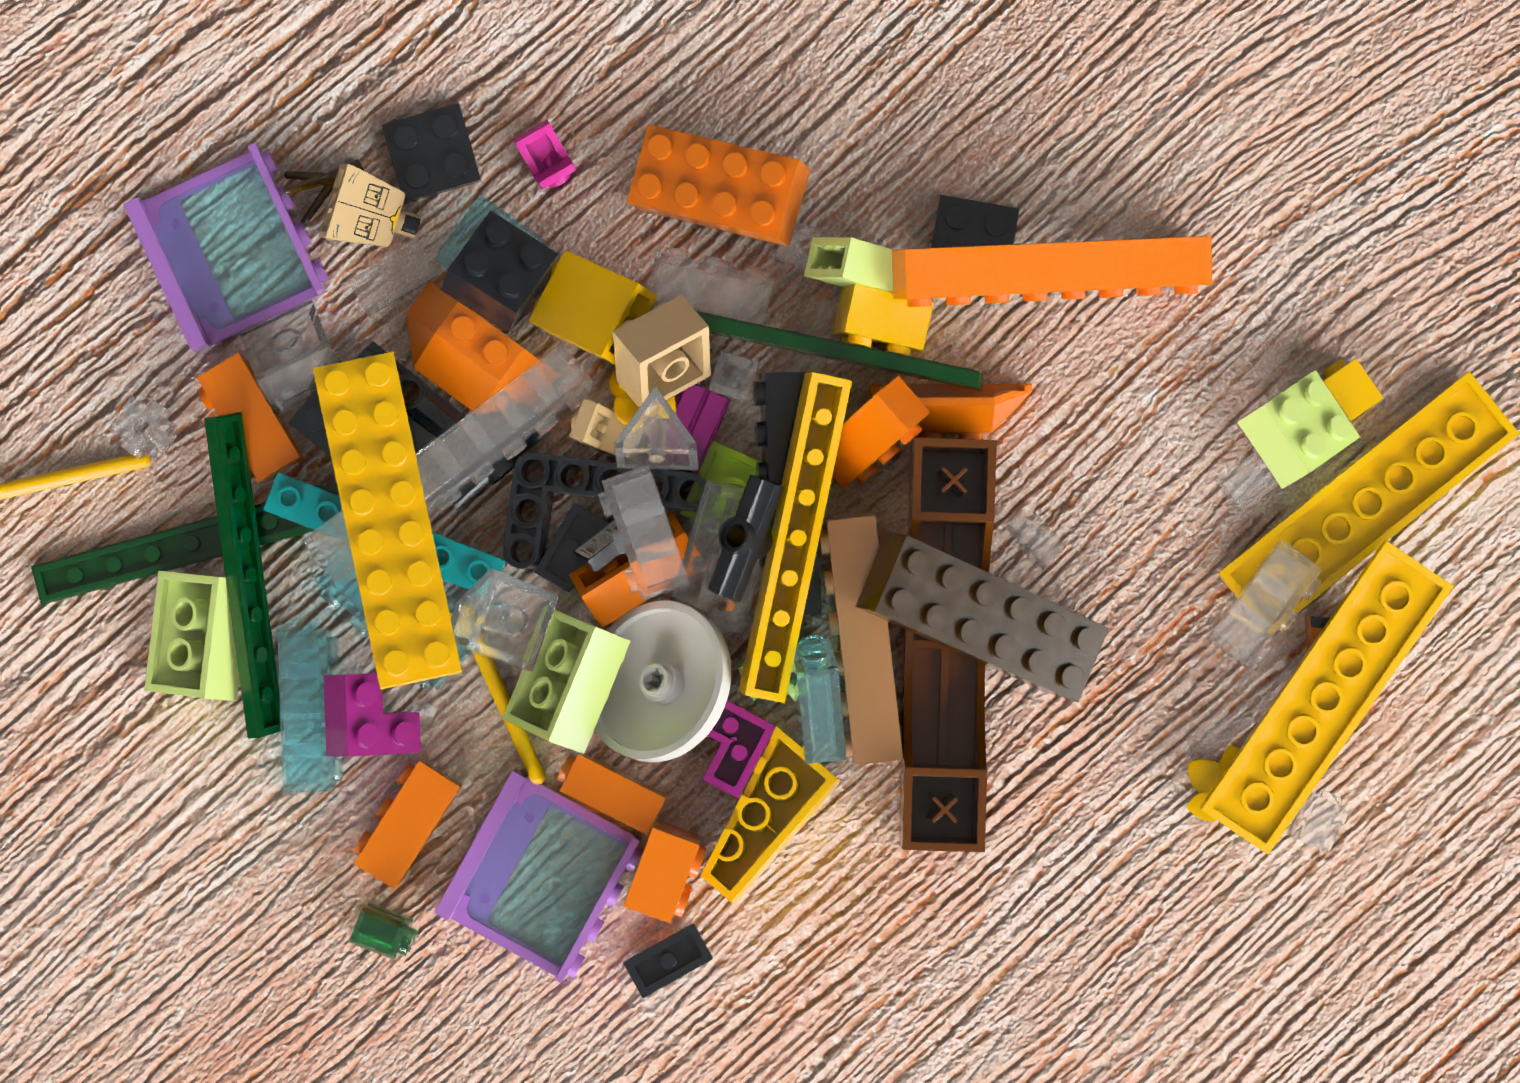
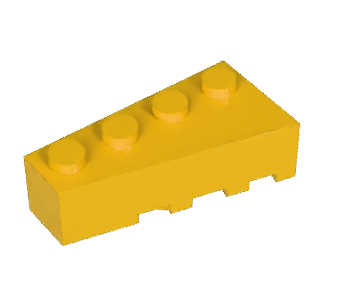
[700,726,841,904]

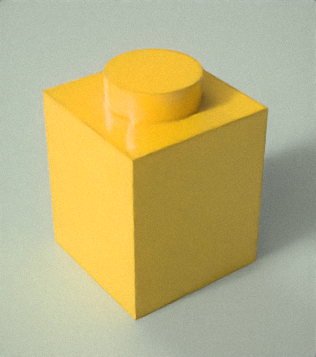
[1322,358,1384,421]

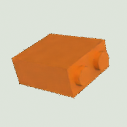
[557,753,668,835]

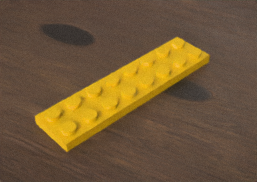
[313,352,462,690]
[1217,371,1520,636]
[1200,540,1454,855]

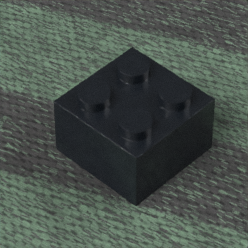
[440,210,558,333]

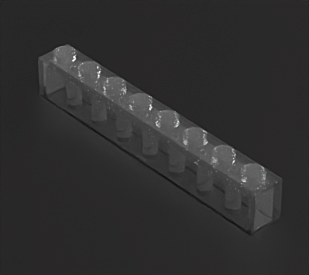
[302,343,593,585]

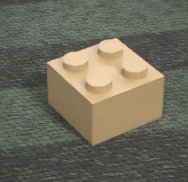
[613,294,711,412]

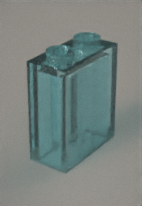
[792,636,846,764]

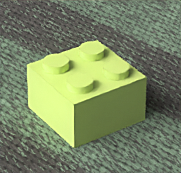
[1237,370,1360,489]

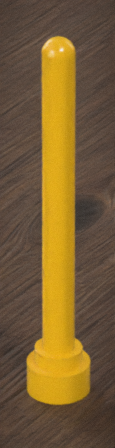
[0,452,151,499]
[450,602,546,785]

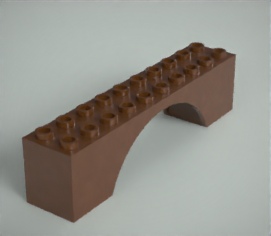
[899,438,997,853]

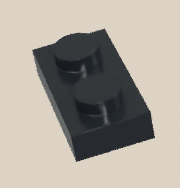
[534,503,610,593]
[623,923,714,998]

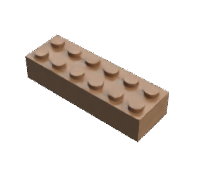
[819,515,903,765]

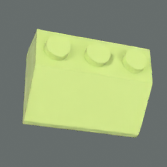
[144,571,240,701]

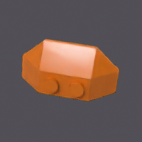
[406,281,559,416]
[869,383,1032,440]

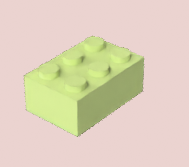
[502,607,630,754]

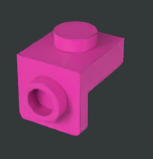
[512,119,576,189]

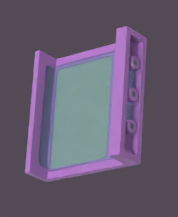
[123,143,329,353]
[434,769,644,983]

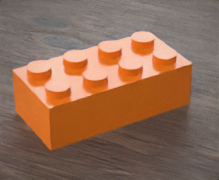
[627,124,811,247]
[623,819,707,924]

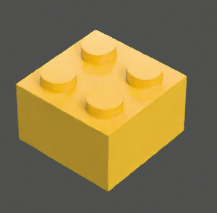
[831,284,934,356]

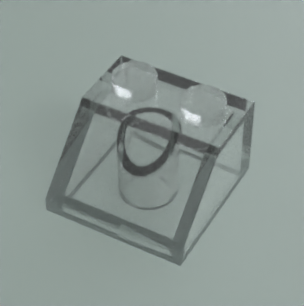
[451,569,559,672]

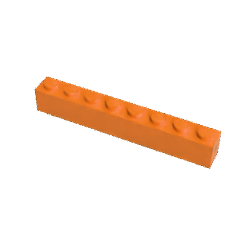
[892,236,1213,307]

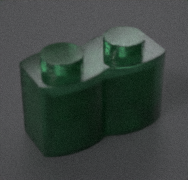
[349,902,419,961]

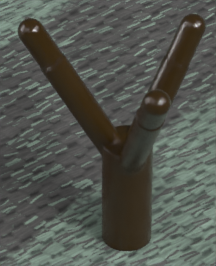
[284,159,364,226]

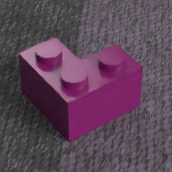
[323,673,421,757]
[702,700,776,798]

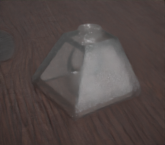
[240,300,333,414]

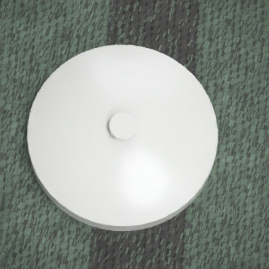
[594,600,731,762]

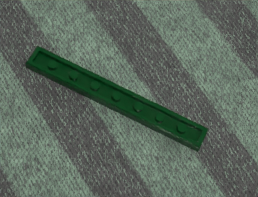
[696,311,984,391]
[204,412,285,739]
[31,483,339,605]

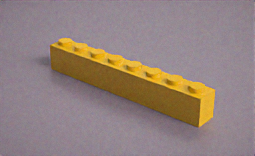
[738,372,852,703]

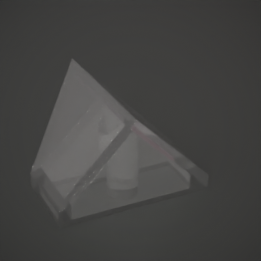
[614,386,699,470]

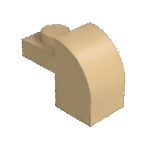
[569,398,656,466]

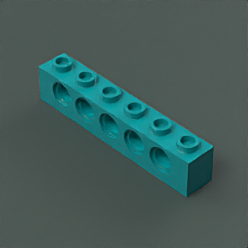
[263,472,507,598]

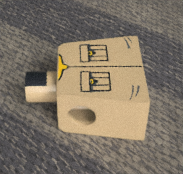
[318,163,421,247]

